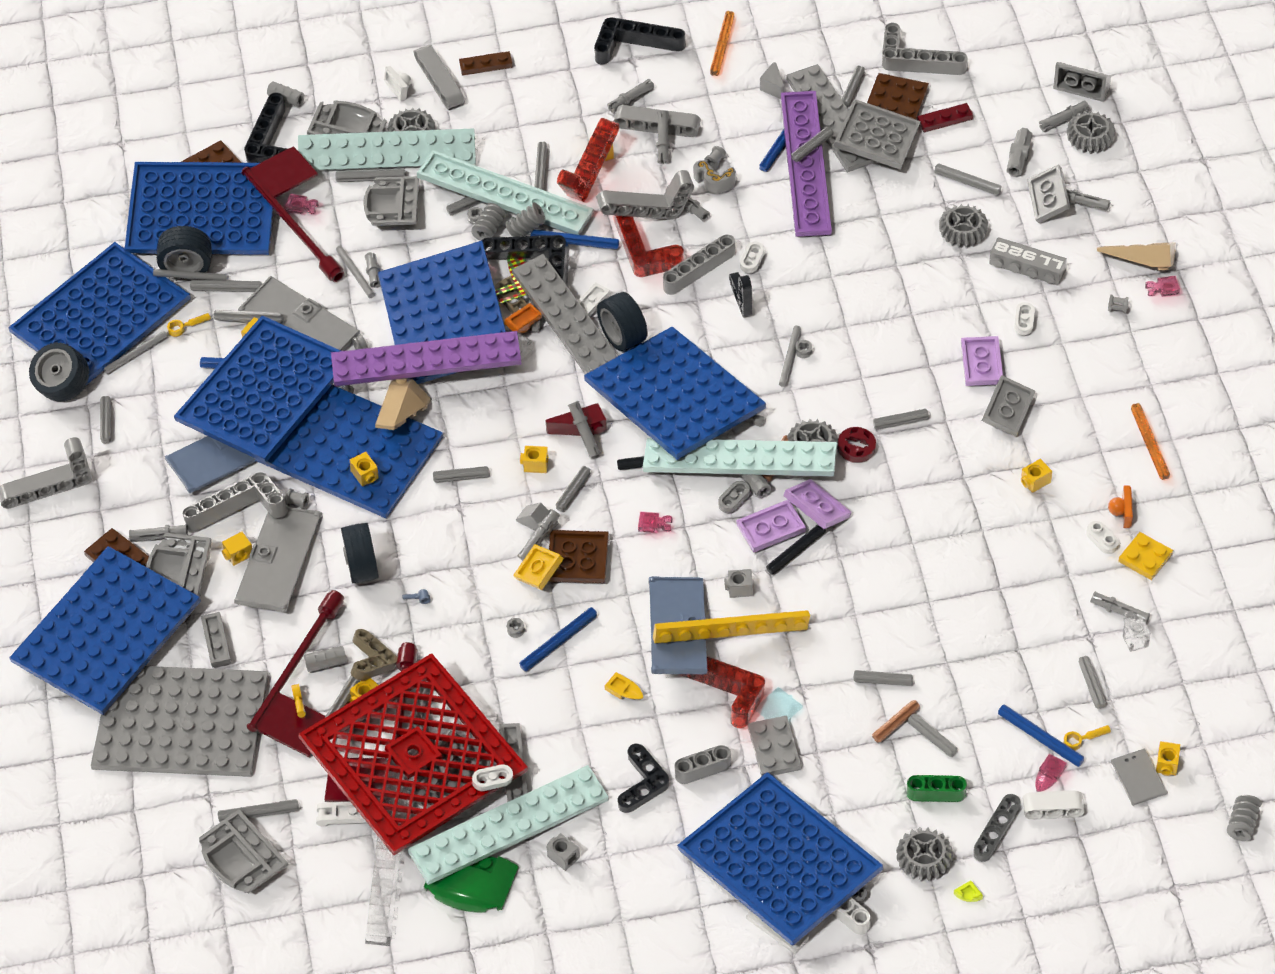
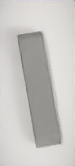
[413,44,464,109]
[613,105,701,137]
[663,234,735,295]

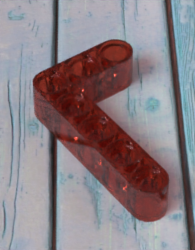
[557,118,619,202]
[613,215,684,277]
[678,657,765,728]

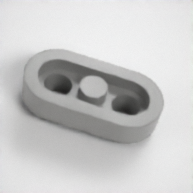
[718,481,750,513]

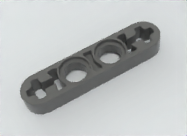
[973,794,1021,862]

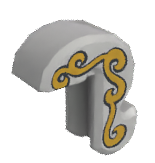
[693,160,736,194]

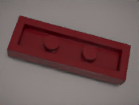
[917,103,973,133]

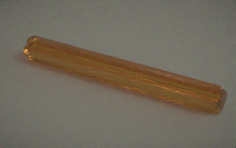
[710,11,735,76]
[1131,403,1170,480]

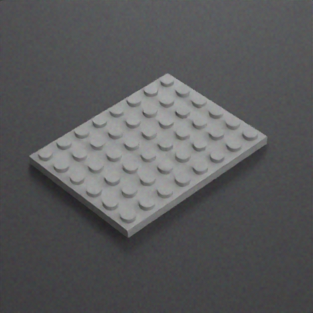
[90,666,269,777]

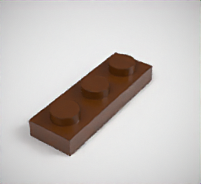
[459,51,513,76]

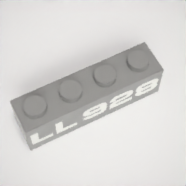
[989,237,1067,285]

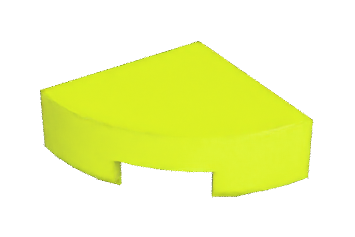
[953,880,983,902]

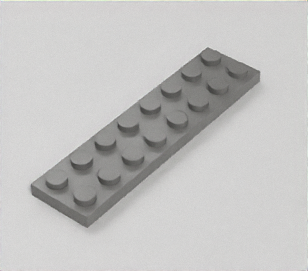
[786,64,876,173]
[512,254,618,374]

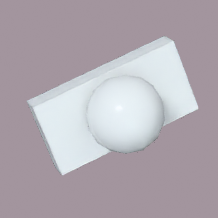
[384,65,411,101]

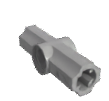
[1006,127,1032,177]

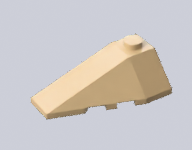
[1097,242,1176,270]
[375,378,430,430]

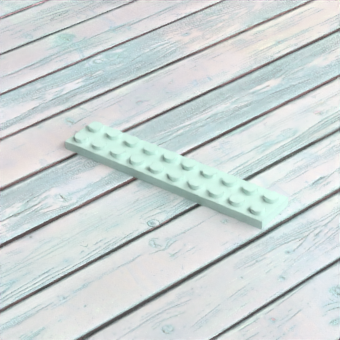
[298,128,476,171]
[417,150,594,235]
[643,438,837,476]
[408,765,609,885]

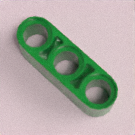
[906,775,967,802]

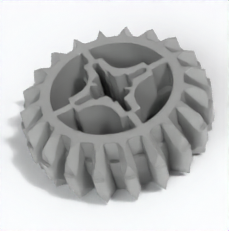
[388,107,435,132]
[1067,111,1115,153]
[939,204,988,248]
[787,418,838,449]
[896,827,953,881]

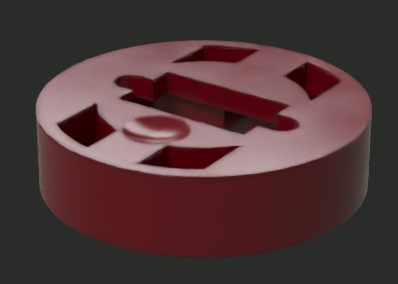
[838,427,876,463]

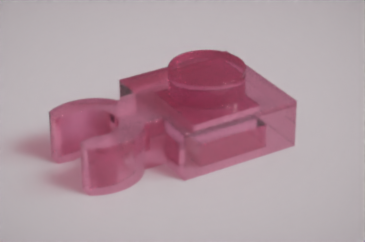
[285,193,319,214]
[1145,276,1180,297]
[638,512,672,533]

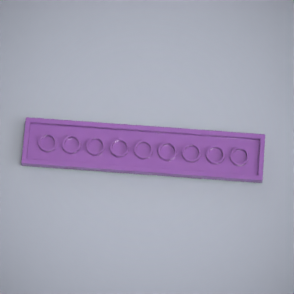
[781,91,832,237]
[331,331,522,386]

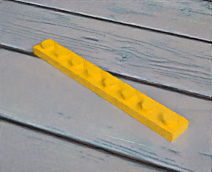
[653,610,810,643]

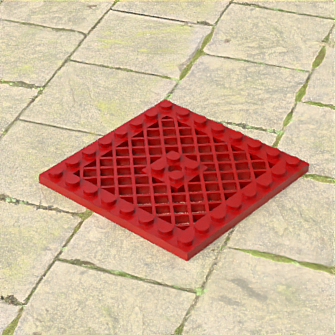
[299,653,528,855]

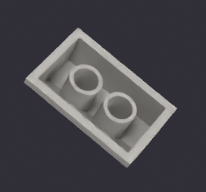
[1053,62,1111,102]

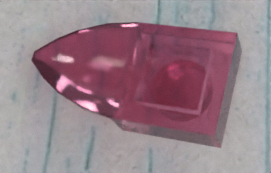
[1035,754,1067,792]

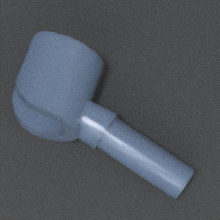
[402,589,430,604]

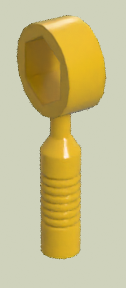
[167,313,211,337]
[291,684,306,718]
[1063,725,1111,751]

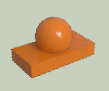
[504,303,542,334]
[1108,485,1133,528]

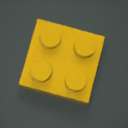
[1118,532,1173,580]
[513,544,564,590]

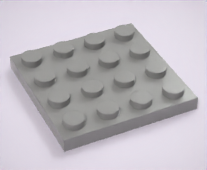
[833,99,921,170]

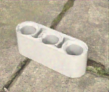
[1022,790,1084,819]
[832,897,870,935]

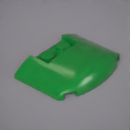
[424,856,519,913]

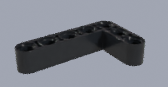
[594,17,686,65]
[244,93,287,163]
[481,235,570,285]

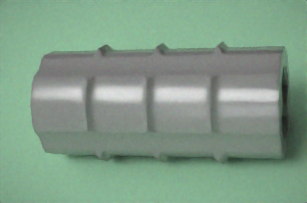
[267,81,304,107]
[740,474,771,498]
[304,646,347,672]

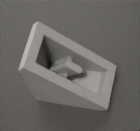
[760,62,784,99]
[516,502,559,537]

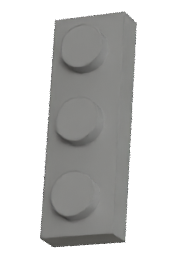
[201,612,231,668]

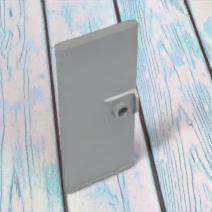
[238,276,360,351]
[234,507,322,612]

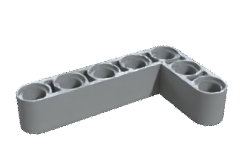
[882,22,968,75]
[596,170,694,219]
[0,437,92,509]
[182,472,288,531]

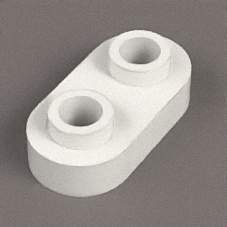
[740,241,764,273]
[1014,302,1035,335]
[1086,521,1119,554]
[472,765,513,791]

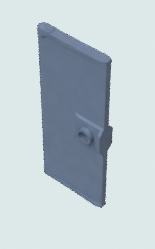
[165,436,256,494]
[648,576,707,674]

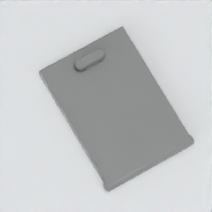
[1111,748,1167,806]

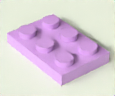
[961,336,1003,386]
[783,479,851,529]
[736,500,806,553]

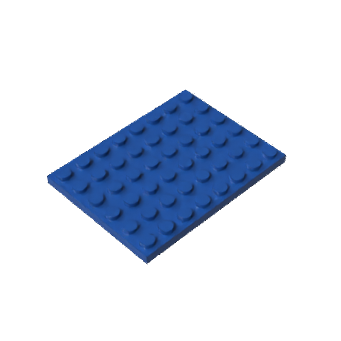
[124,162,273,255]
[378,241,506,384]
[8,242,191,385]
[174,315,341,463]
[584,326,766,460]
[255,385,443,519]
[9,546,201,715]
[677,772,883,946]

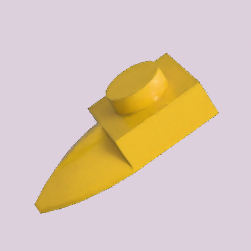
[604,672,643,699]

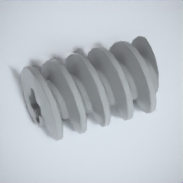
[506,202,546,237]
[471,203,506,241]
[1227,795,1262,841]

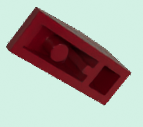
[545,403,607,436]

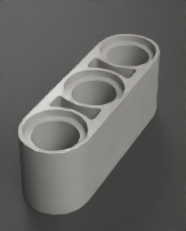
[674,745,731,784]

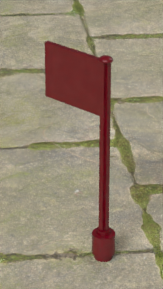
[241,146,344,282]
[246,590,344,757]
[324,642,418,804]

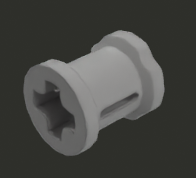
[704,146,726,169]
[1108,294,1129,313]
[285,488,309,509]

